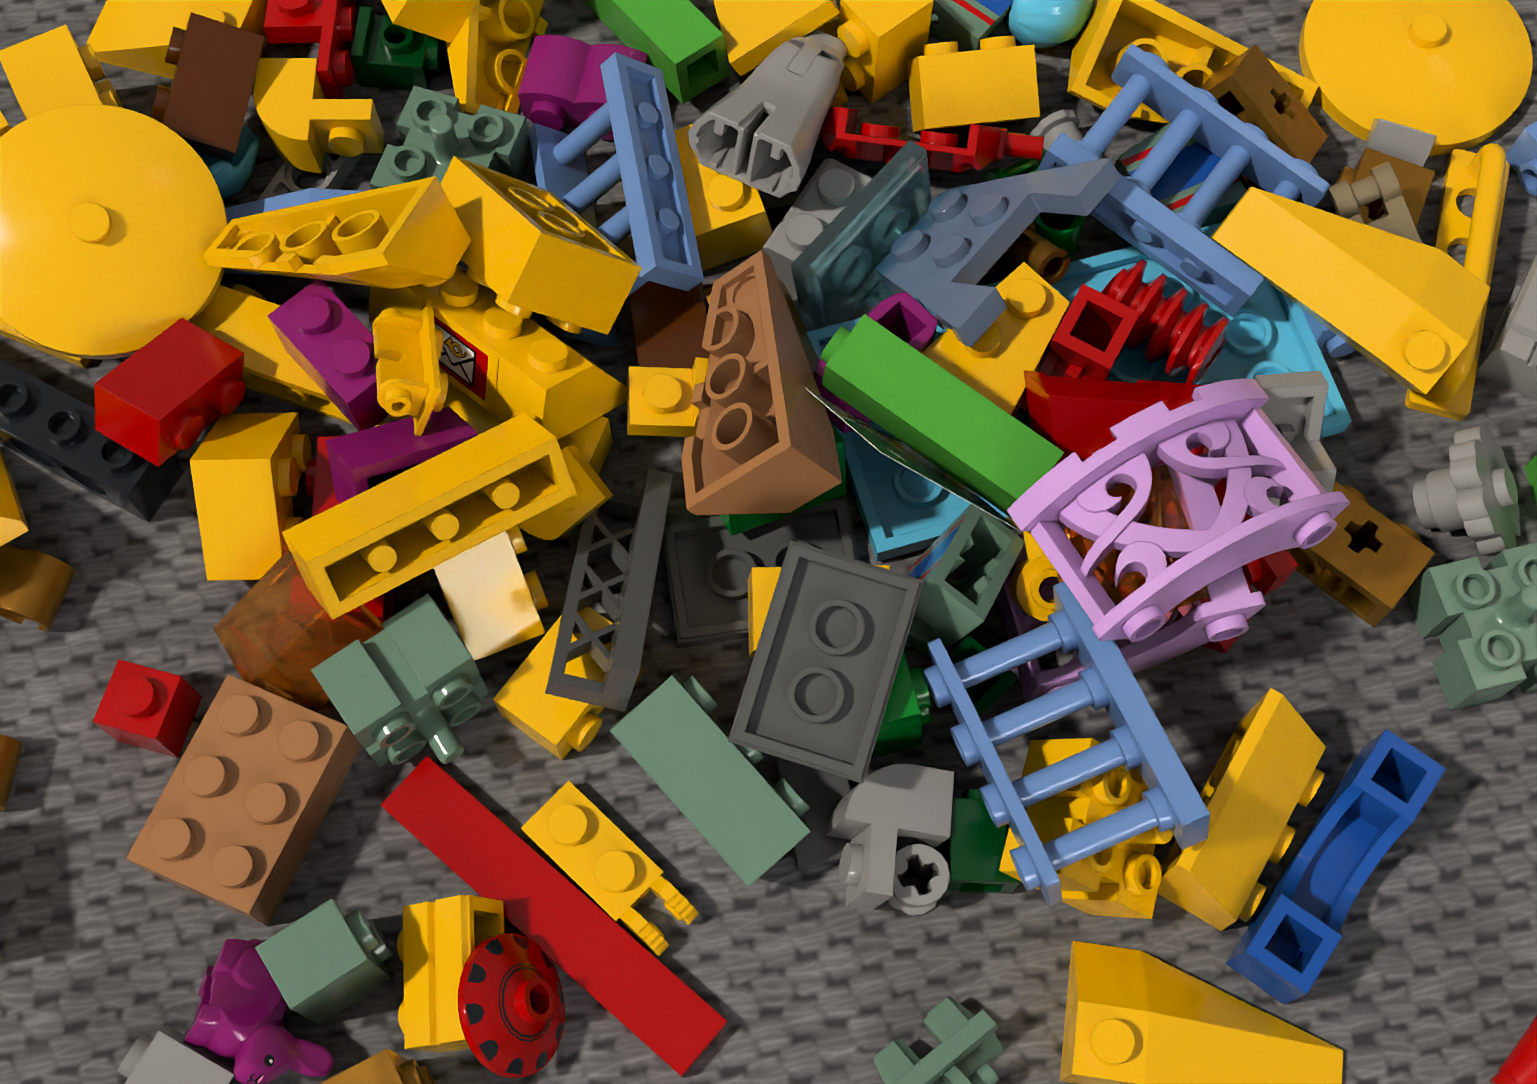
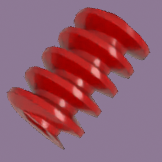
[1101,259,1230,384]

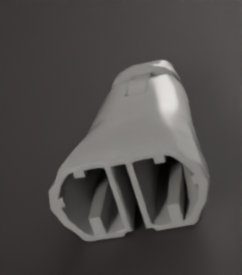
[688,29,847,198]

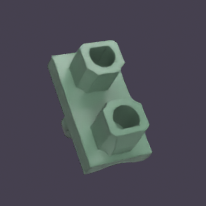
[873,997,1004,1084]

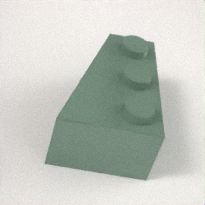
[610,670,811,887]

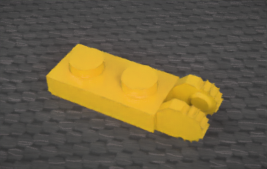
[521,780,699,956]

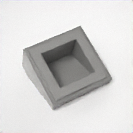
[1358,118,1437,167]

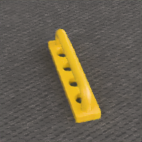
[1405,143,1510,421]

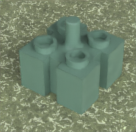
[369,86,532,190]
[1405,542,1537,711]
[311,594,490,768]

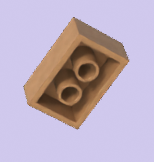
[126,674,362,927]

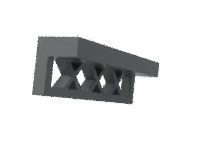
[545,468,673,712]

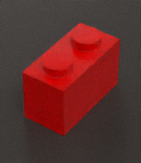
[94,318,245,467]

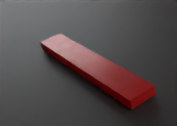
[380,756,728,1077]

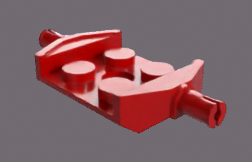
[819,106,1045,173]

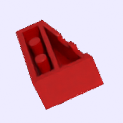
[1024,370,1224,496]

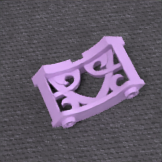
[1007,379,1350,642]
[996,454,1266,703]

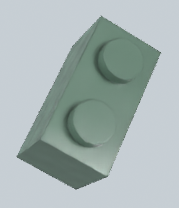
[255,898,393,1025]

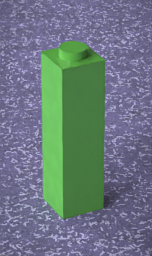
[582,0,730,104]
[820,314,1064,518]

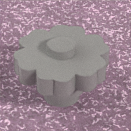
[1413,426,1521,557]

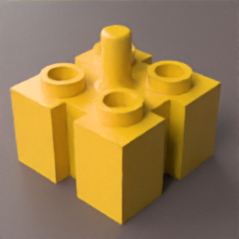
[999,738,1173,919]

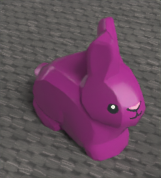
[183,938,334,1084]

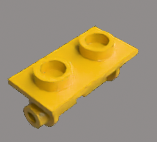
[372,300,448,436]

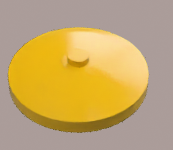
[1299,0,1533,156]
[0,104,228,359]

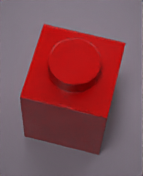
[93,659,202,758]

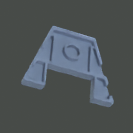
[875,158,1121,347]

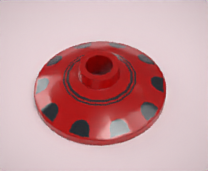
[458,933,565,1078]

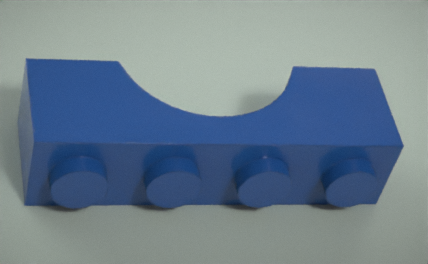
[1225,729,1446,1004]

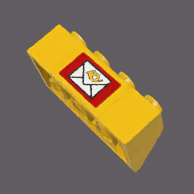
[369,264,627,440]

